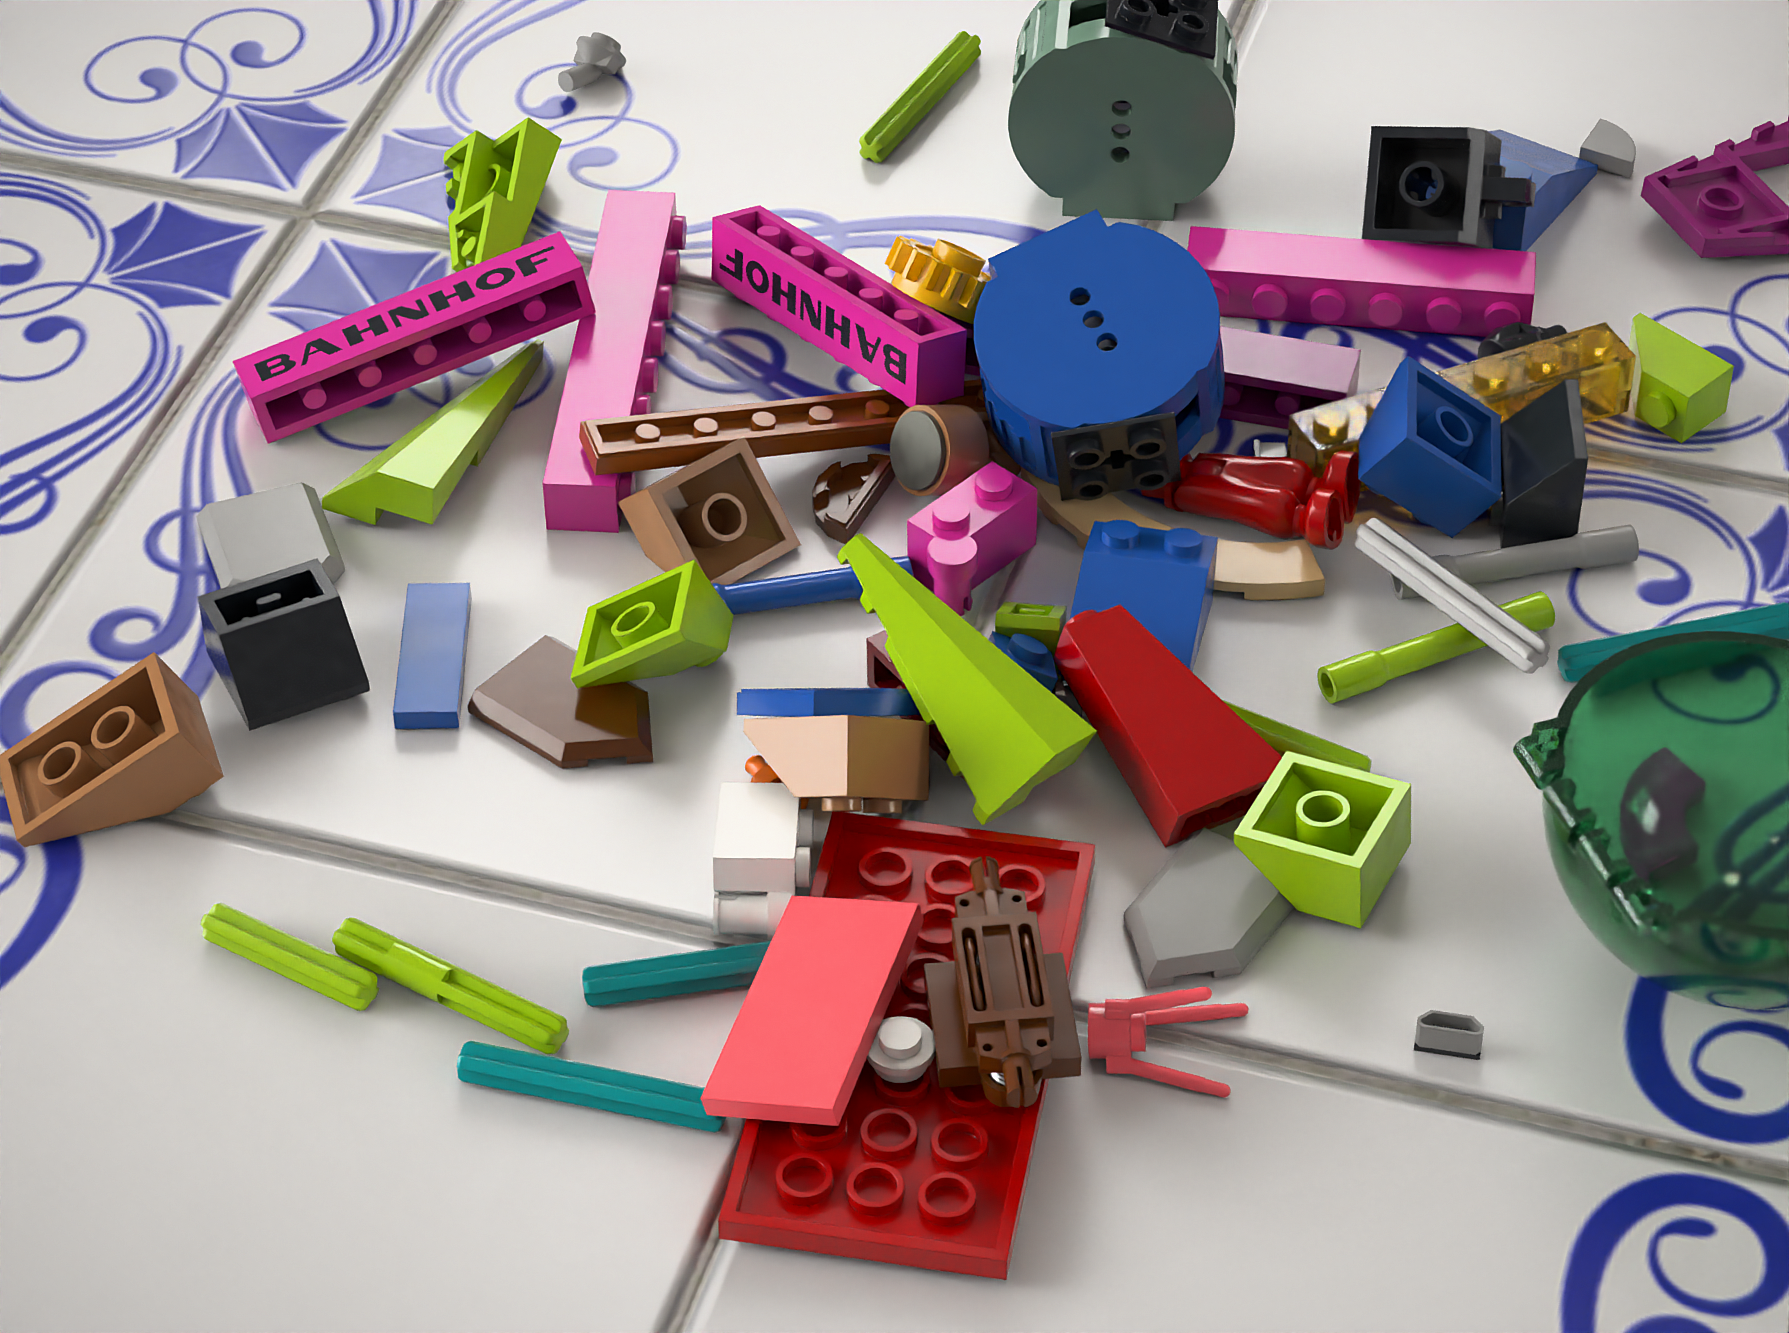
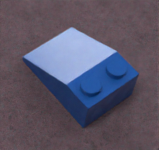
[1426,129,1598,251]
[1058,520,1218,680]

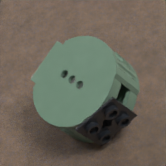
[1008,0,1238,221]

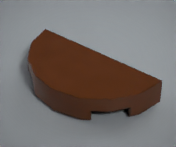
[812,453,896,544]

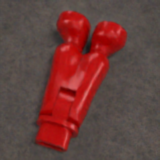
[1141,450,1362,550]

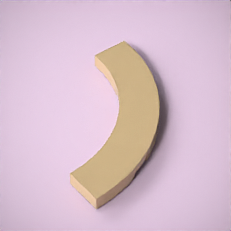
[1021,467,1325,600]

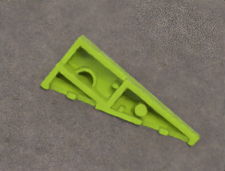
[443,117,562,272]
[322,339,544,525]
[837,533,1097,825]

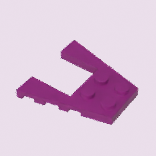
[1640,117,1789,258]

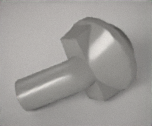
[558,32,626,92]

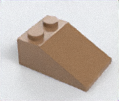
[0,652,224,847]

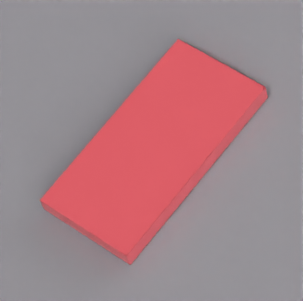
[700,895,924,1126]

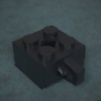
[1362,126,1536,249]

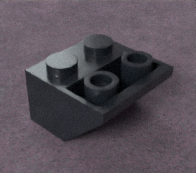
[197,558,370,731]

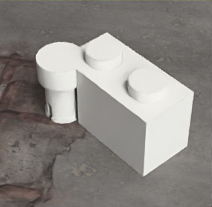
[712,782,814,941]

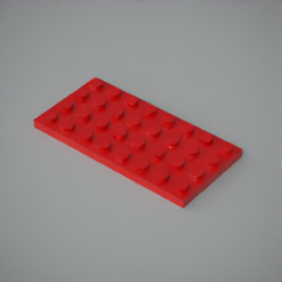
[718,812,1096,1280]

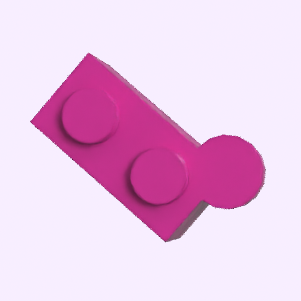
[907,461,1037,616]

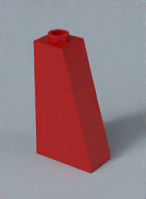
[1053,604,1282,848]

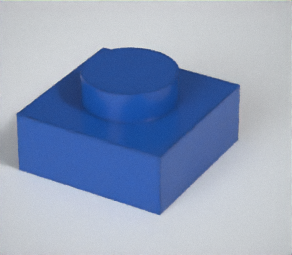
[988,631,1058,693]

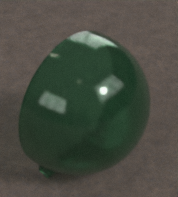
[1513,631,1789,1010]

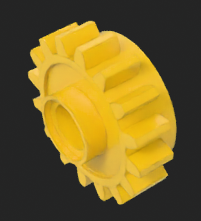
[884,236,991,324]

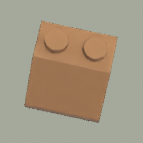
[743,715,929,814]

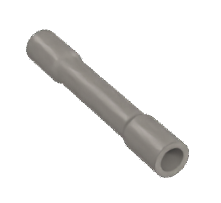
[1391,525,1639,600]

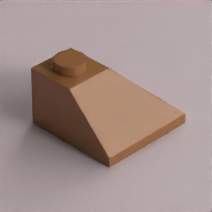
[618,436,801,585]

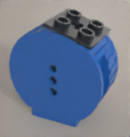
[974,209,1225,501]

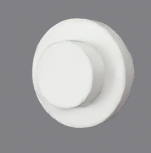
[867,1016,935,1083]

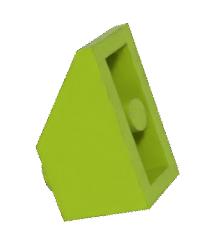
[1626,313,1734,444]

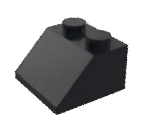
[1487,379,1588,548]

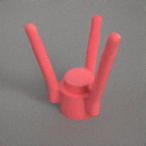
[1088,987,1249,1098]

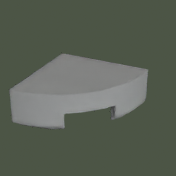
[1579,118,1636,178]

